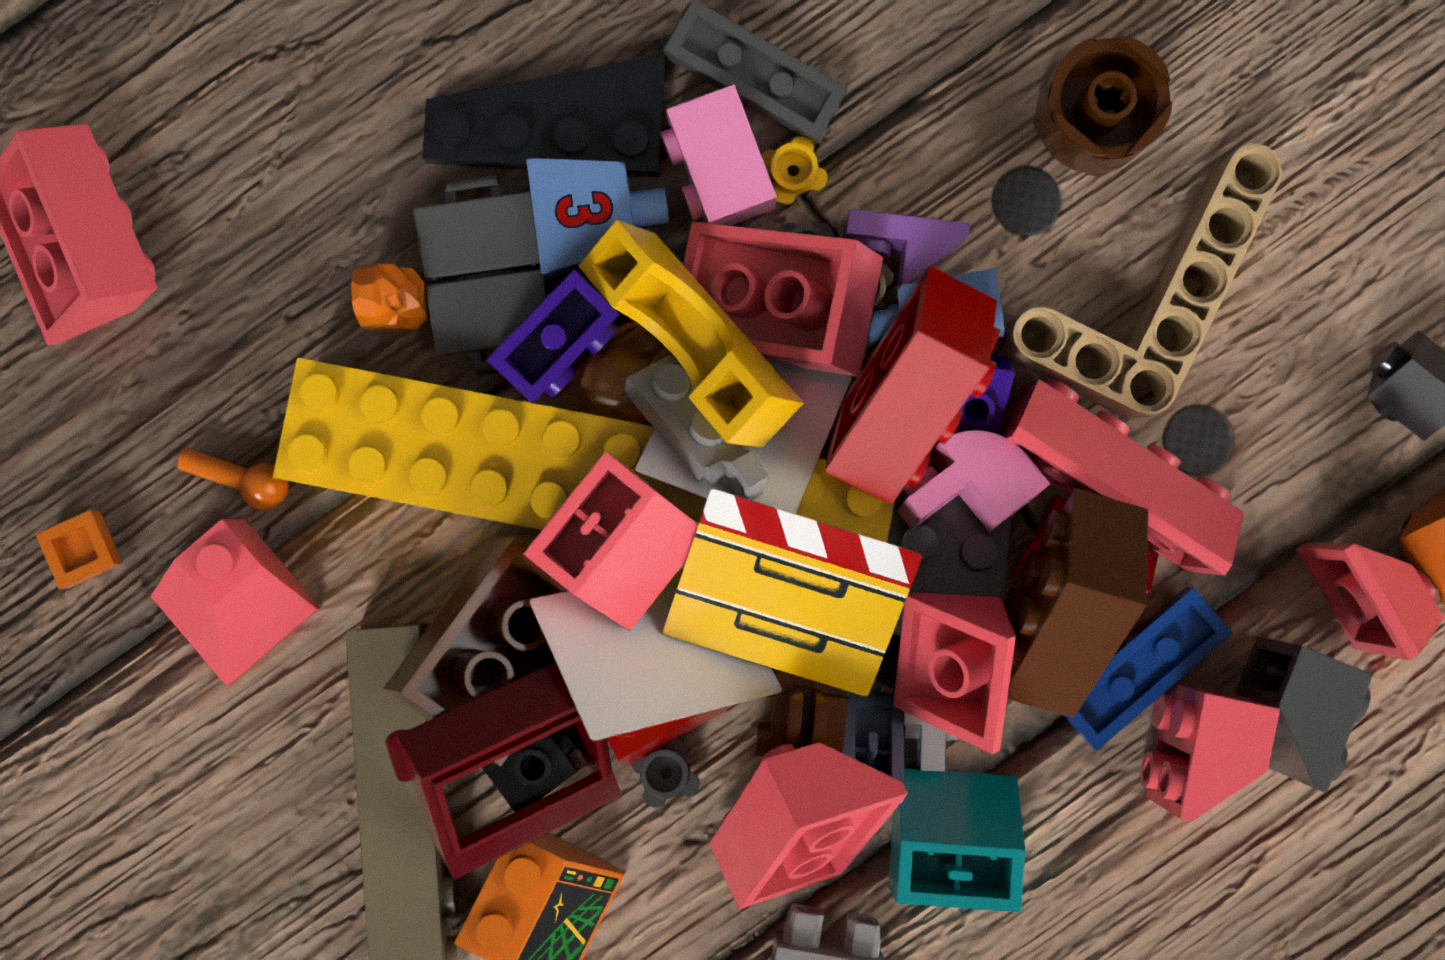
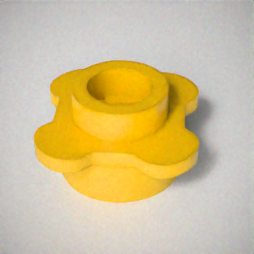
[761,136,828,205]

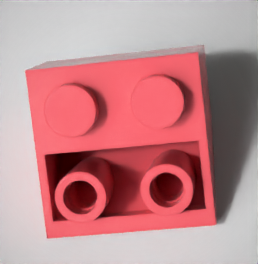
[523,451,699,631]
[1141,682,1280,821]

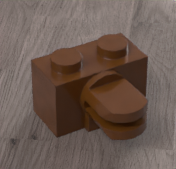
[755,668,849,757]

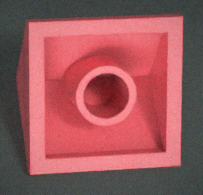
[893,592,1016,755]

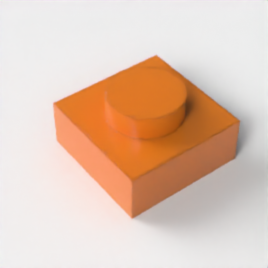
[35,510,124,589]

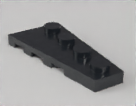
[422,55,667,177]

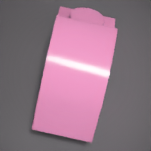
[897,430,1050,533]

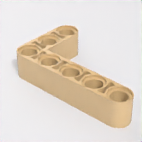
[1002,143,1282,419]

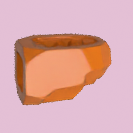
[351,263,430,333]

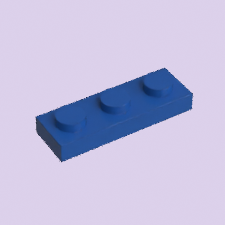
[1063,587,1233,751]

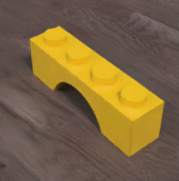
[578,220,804,448]

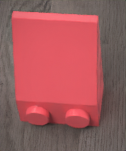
[683,222,884,377]

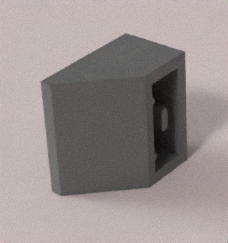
[1236,636,1373,793]

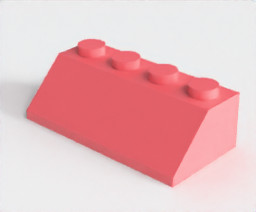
[1000,378,1244,576]

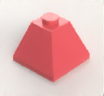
[151,519,321,686]
[1296,542,1444,660]

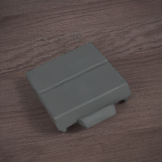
[413,174,549,375]

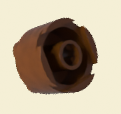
[1033,36,1173,176]

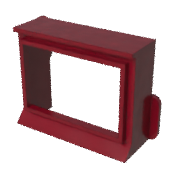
[385,662,623,880]

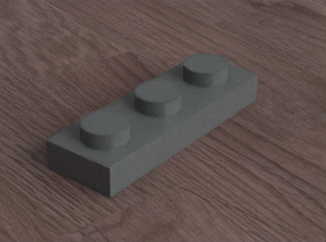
[663,0,848,145]

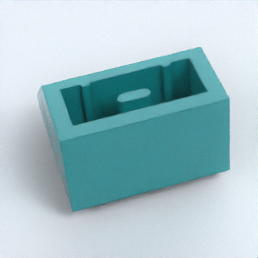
[888,767,1025,912]

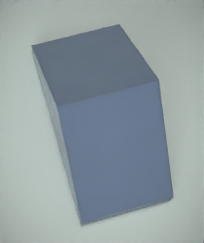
[843,692,904,803]

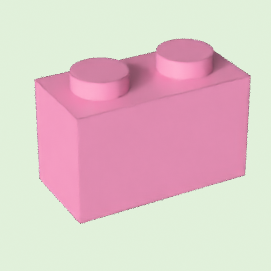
[660,84,777,226]

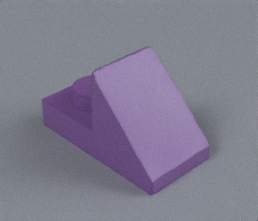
[843,209,970,296]

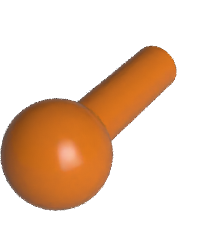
[177,448,289,510]

